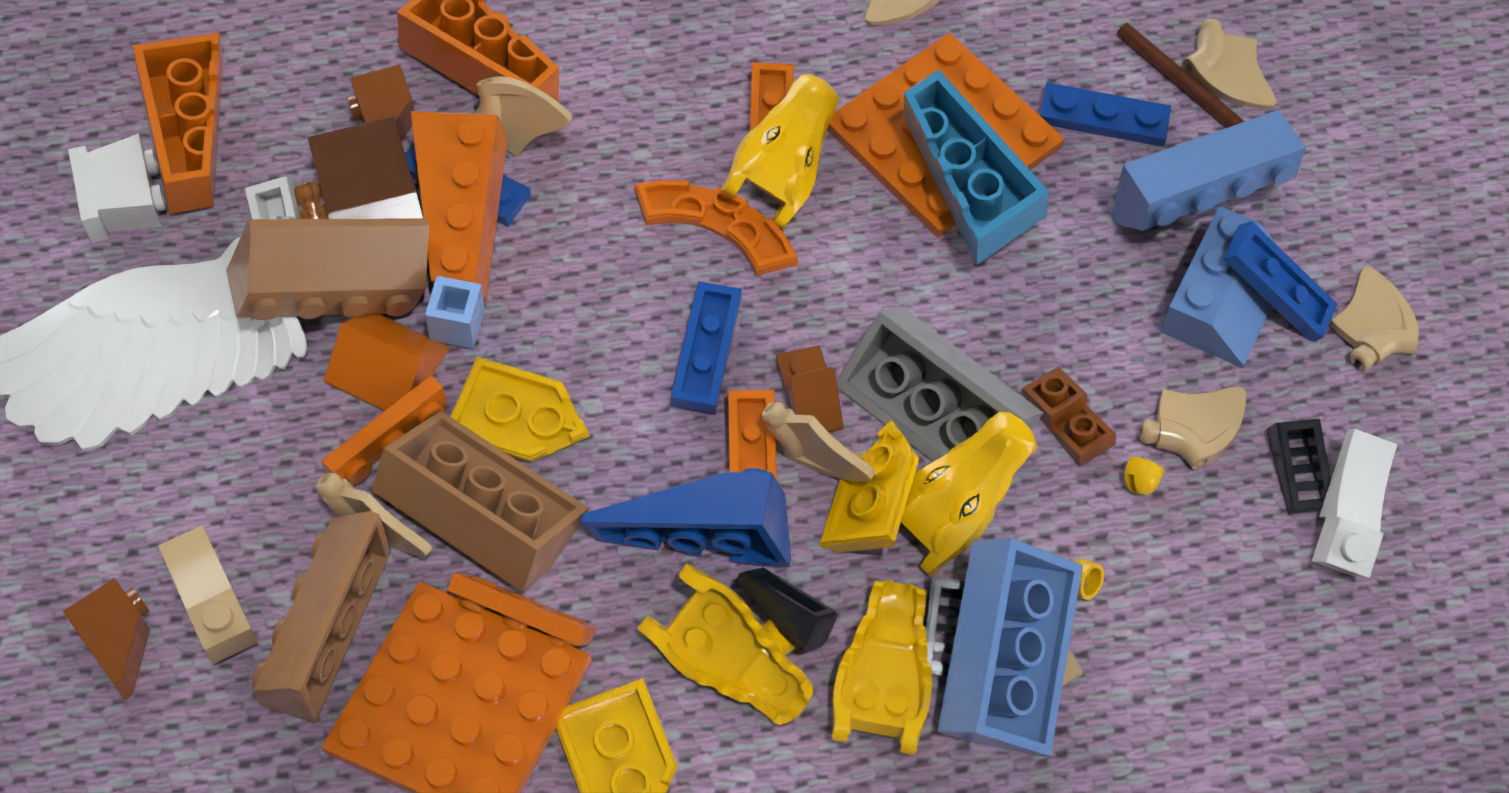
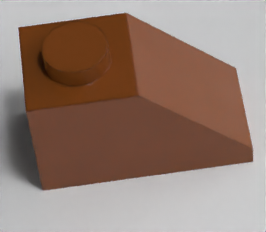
[63,578,150,700]

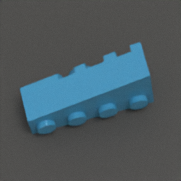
[904,69,1049,265]

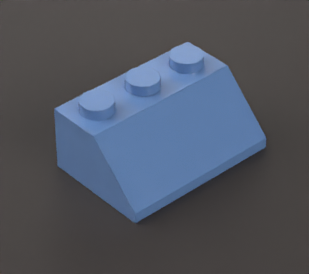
[1160,206,1277,368]

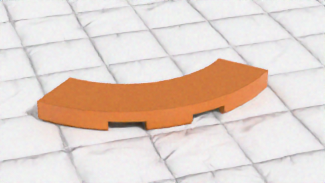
[634,180,798,276]

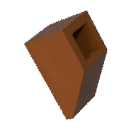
[347,64,414,142]

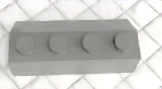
[837,306,1044,461]

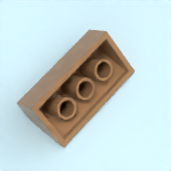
[226,218,429,320]
[372,410,589,592]
[252,511,391,724]

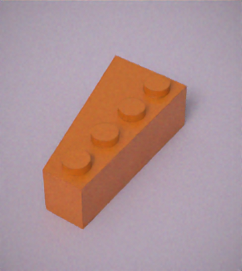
[397,0,559,102]
[132,32,223,214]
[411,111,508,301]

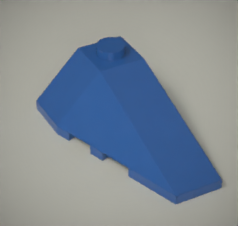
[581,468,791,567]

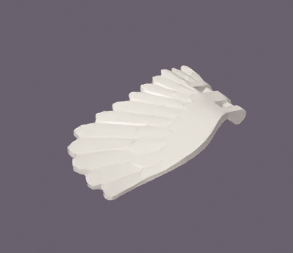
[0,236,308,451]

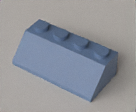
[1112,110,1306,231]
[937,538,1083,756]

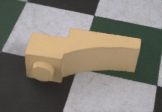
[158,525,258,665]

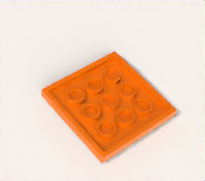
[827,32,1065,238]
[321,581,592,793]

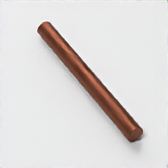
[1117,22,1245,128]

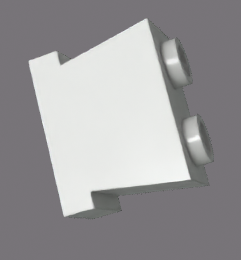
[68,134,167,243]

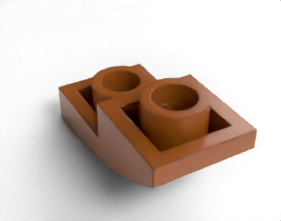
[1022,366,1116,467]

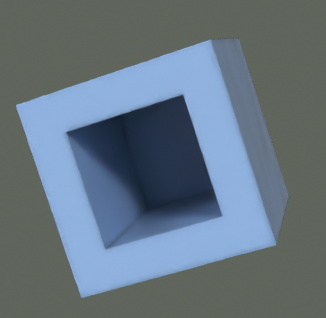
[425,276,485,349]

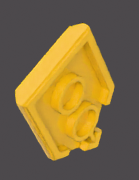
[450,356,590,463]
[819,420,919,553]
[556,678,678,793]

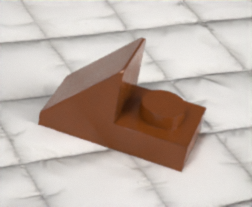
[776,345,844,433]

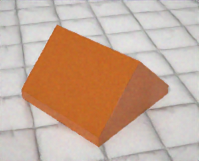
[324,314,450,411]

